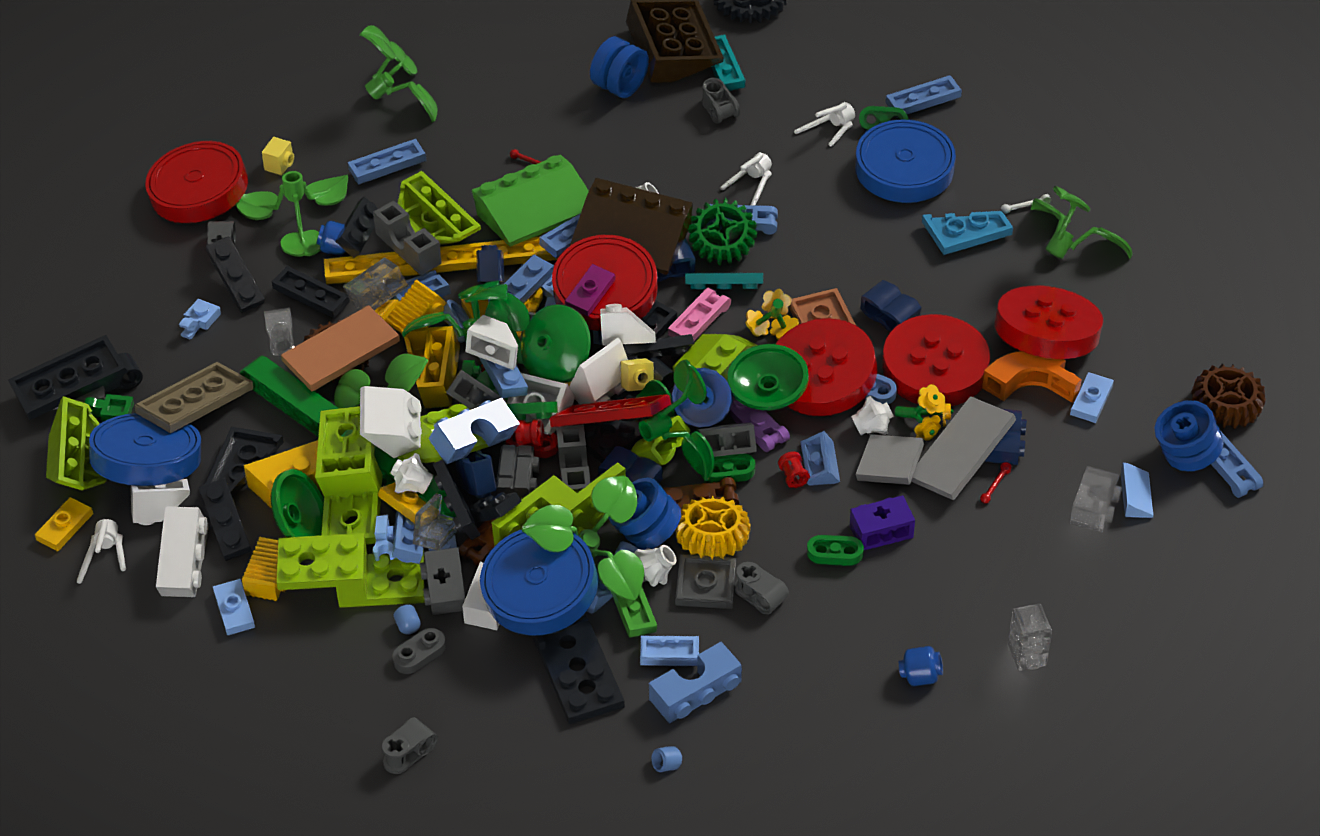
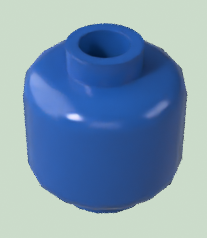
[316,221,346,257]
[899,646,943,686]

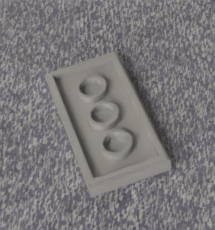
[911,396,1016,500]

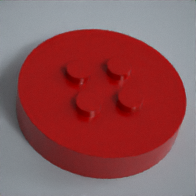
[145,141,248,223]
[552,235,658,331]
[995,286,1103,359]
[882,314,990,406]
[776,318,877,416]

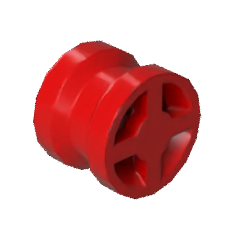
[515,419,544,446]

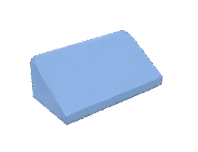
[1121,463,1153,518]

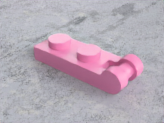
[668,288,731,341]

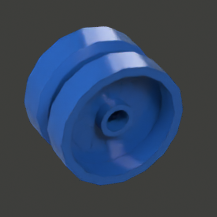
[590,36,649,98]
[672,368,733,428]
[1154,400,1224,471]
[609,477,681,550]

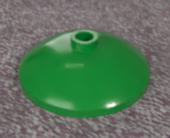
[521,304,591,383]
[727,344,809,410]
[271,469,324,537]

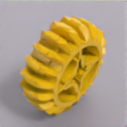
[675,495,750,560]

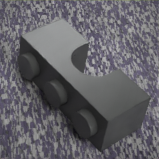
[373,201,442,275]
[556,424,590,493]

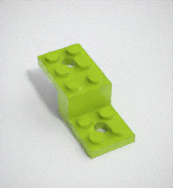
[315,406,383,545]
[492,462,626,547]
[277,533,425,608]

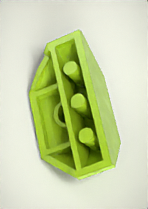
[398,171,481,245]
[673,334,758,403]
[46,396,107,490]
[398,404,489,463]

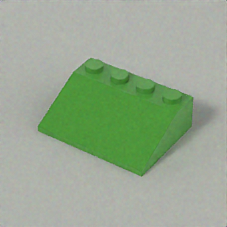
[472,154,589,247]

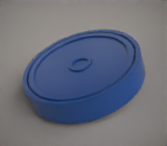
[855,120,956,203]
[89,413,201,486]
[480,529,598,635]

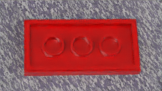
[549,394,671,427]

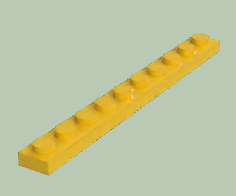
[324,236,559,284]

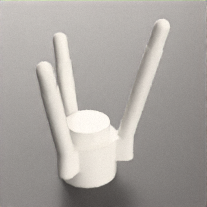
[794,102,855,147]
[720,152,772,206]
[77,519,126,584]

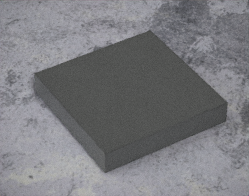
[676,555,736,609]

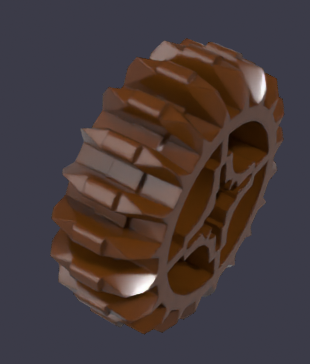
[1191,363,1266,429]

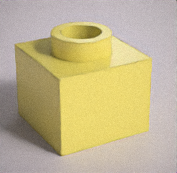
[262,137,294,175]
[621,358,654,391]

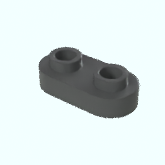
[393,628,446,674]

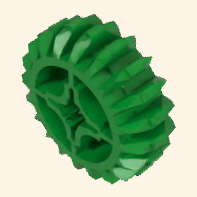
[688,198,757,266]

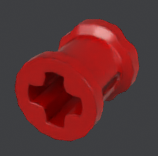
[778,451,810,488]

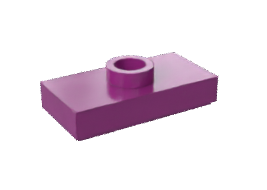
[565,264,615,316]

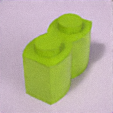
[631,416,690,466]

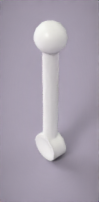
[1001,194,1051,214]

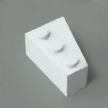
[156,507,209,597]

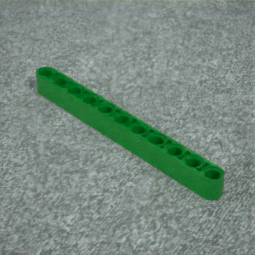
[240,355,456,525]

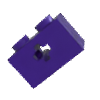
[849,495,915,550]

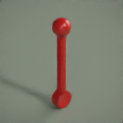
[510,149,540,164]
[980,462,1012,504]

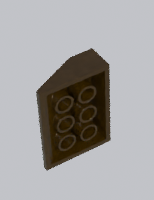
[626,0,724,83]
[570,178,693,275]

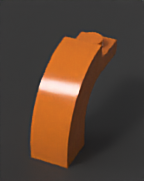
[982,351,1082,403]

